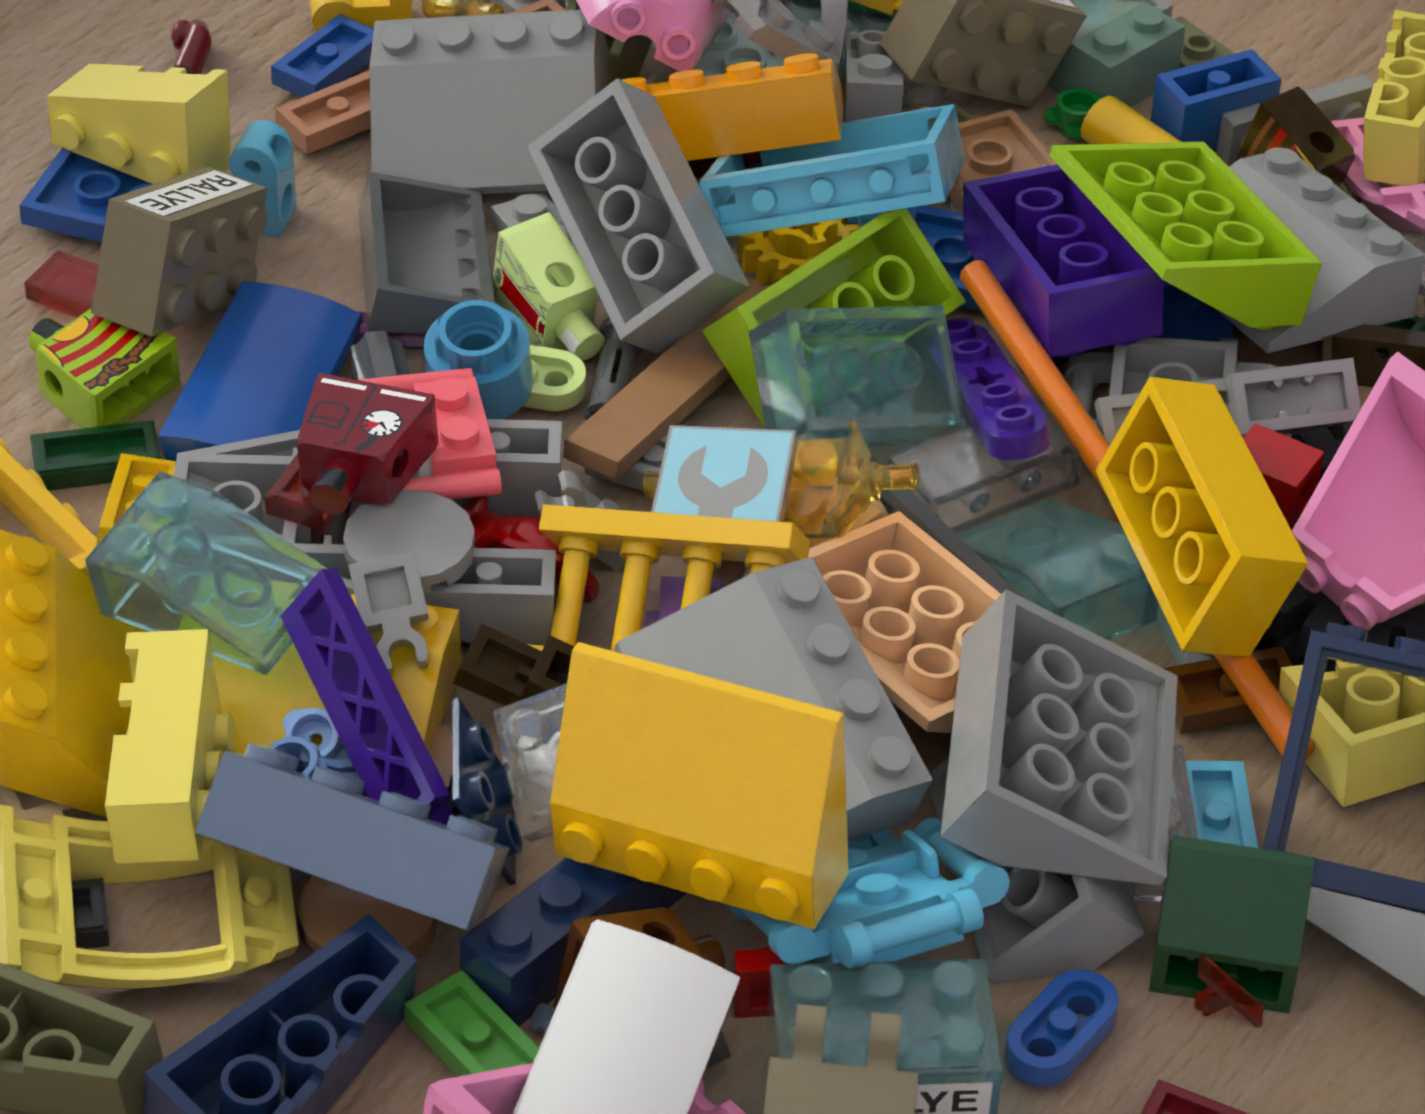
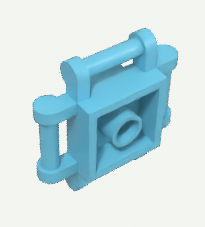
[724,817,1010,979]

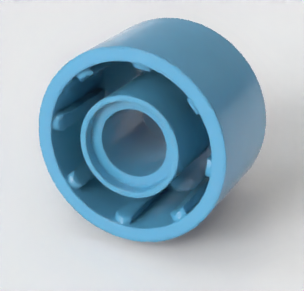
[424,300,533,419]

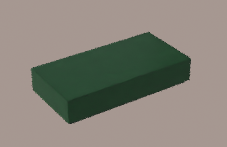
[30,420,161,491]

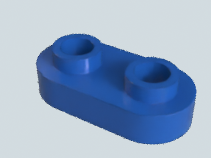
[1004,970,1119,1086]

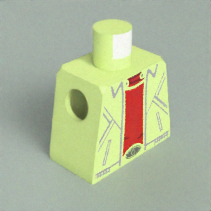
[492,212,605,361]

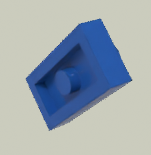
[271,14,374,98]

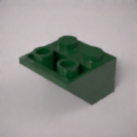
[1149,835,1315,1014]

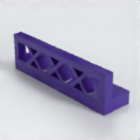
[280,568,454,825]

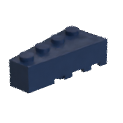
[144,914,417,1114]

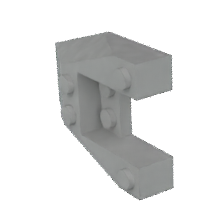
[164,419,562,646]

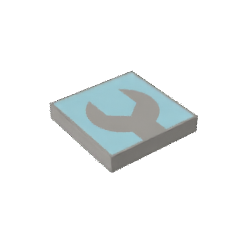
[651,425,798,522]

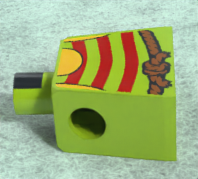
[29,309,181,429]

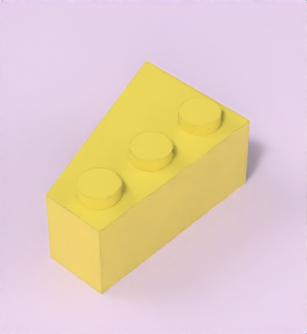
[47,64,231,184]
[105,629,235,864]

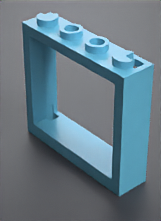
[699,104,965,237]

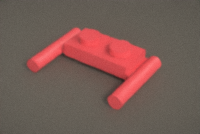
[358,368,502,500]

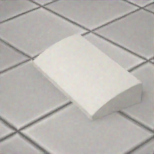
[513,919,741,1114]

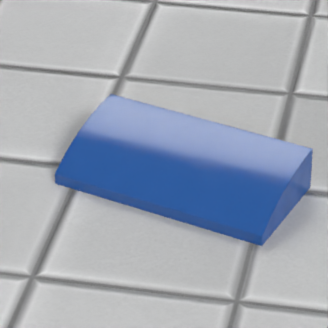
[158,281,364,461]

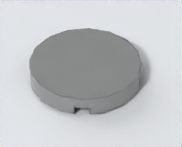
[343,490,475,594]

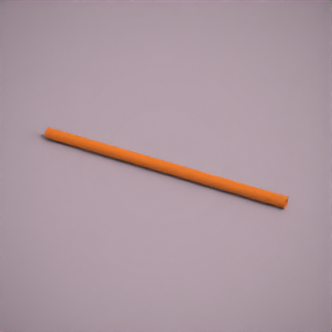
[960,260,1315,759]

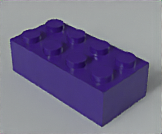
[963,164,1164,357]

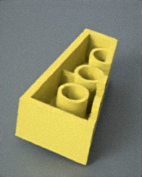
[1363,10,1425,187]

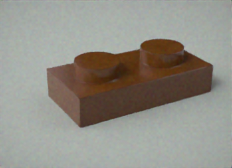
[1164,646,1293,734]

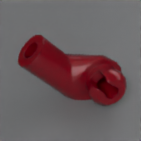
[171,19,212,74]

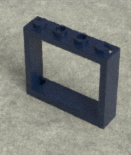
[1263,622,1425,912]

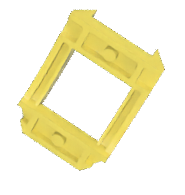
[0,805,299,989]

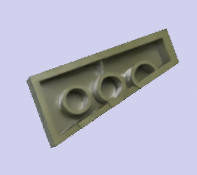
[0,963,164,1114]

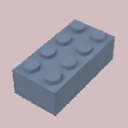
[195,743,509,930]

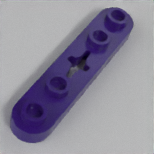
[929,318,1050,460]

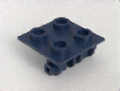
[450,697,523,885]

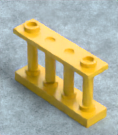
[527,504,810,652]

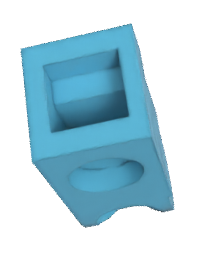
[228,120,297,238]

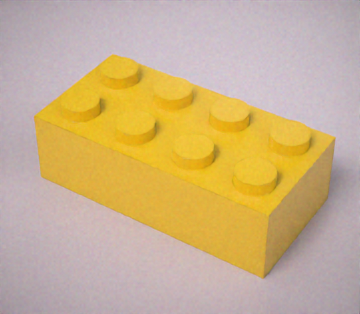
[1095,377,1309,657]

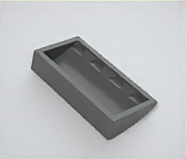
[359,171,495,333]

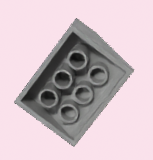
[370,9,609,194]
[1216,148,1425,353]
[614,557,933,841]
[940,589,1178,886]

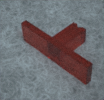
[1194,955,1264,1028]

